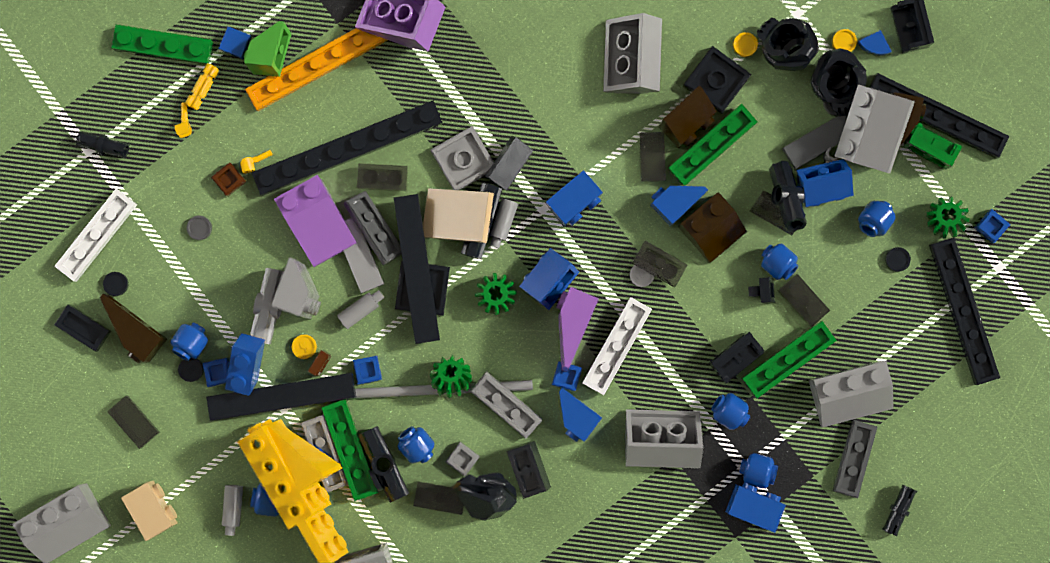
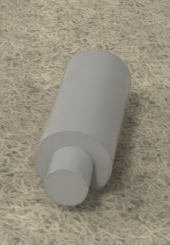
[489,198,518,249]
[337,290,385,329]
[222,485,243,536]

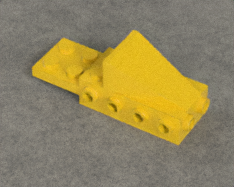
[238,419,349,563]

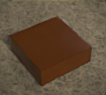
[211,162,247,197]
[308,350,332,376]

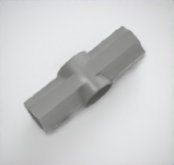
[250,268,284,344]

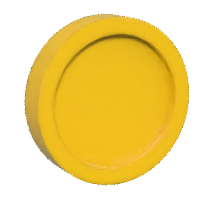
[832,29,857,52]
[733,32,758,57]
[292,335,317,359]

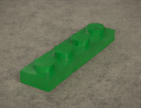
[111,24,213,65]
[668,104,758,186]
[741,321,837,399]
[322,399,379,502]

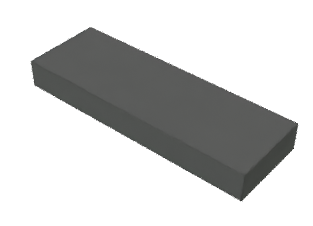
[782,115,848,170]
[343,191,402,265]
[832,420,877,498]

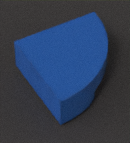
[857,30,892,56]

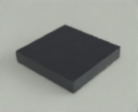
[683,46,752,114]
[395,261,450,316]

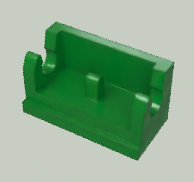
[903,123,962,170]

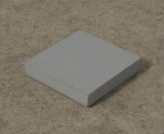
[430,126,494,190]

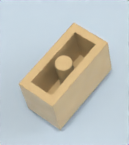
[121,481,178,541]

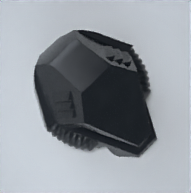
[757,18,819,71]
[810,48,867,117]
[453,473,517,521]

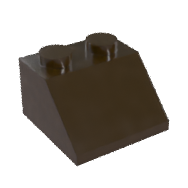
[658,85,717,148]
[678,192,747,263]

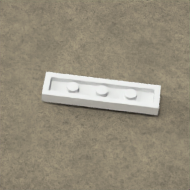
[55,189,138,282]
[582,297,652,395]

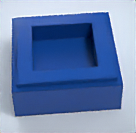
[219,27,252,59]
[974,209,1011,244]
[353,356,382,385]
[203,358,229,387]
[552,361,582,391]

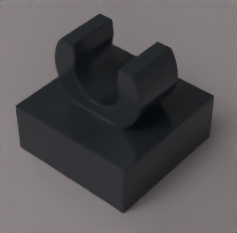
[748,277,775,303]

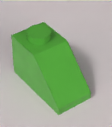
[244,21,292,77]

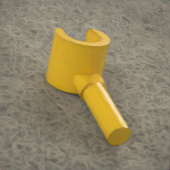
[174,102,192,138]
[240,150,273,174]

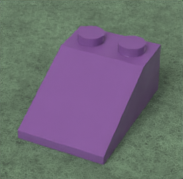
[355,0,445,51]
[274,175,357,267]
[556,287,598,372]

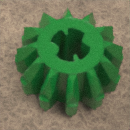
[926,196,970,239]
[475,273,517,315]
[430,355,472,399]

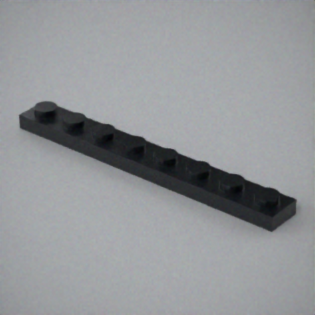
[252,100,443,196]

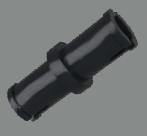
[76,131,129,159]
[882,484,917,536]

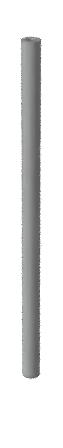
[349,380,533,399]

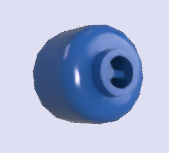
[858,200,896,237]
[761,244,799,280]
[170,323,208,361]
[711,393,750,430]
[398,426,434,464]
[739,453,778,489]
[250,483,283,517]

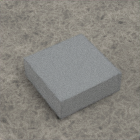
[445,442,480,476]

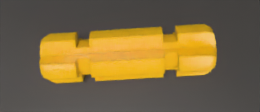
[185,64,219,110]

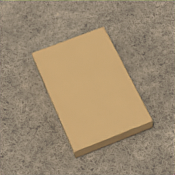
[423,188,494,243]

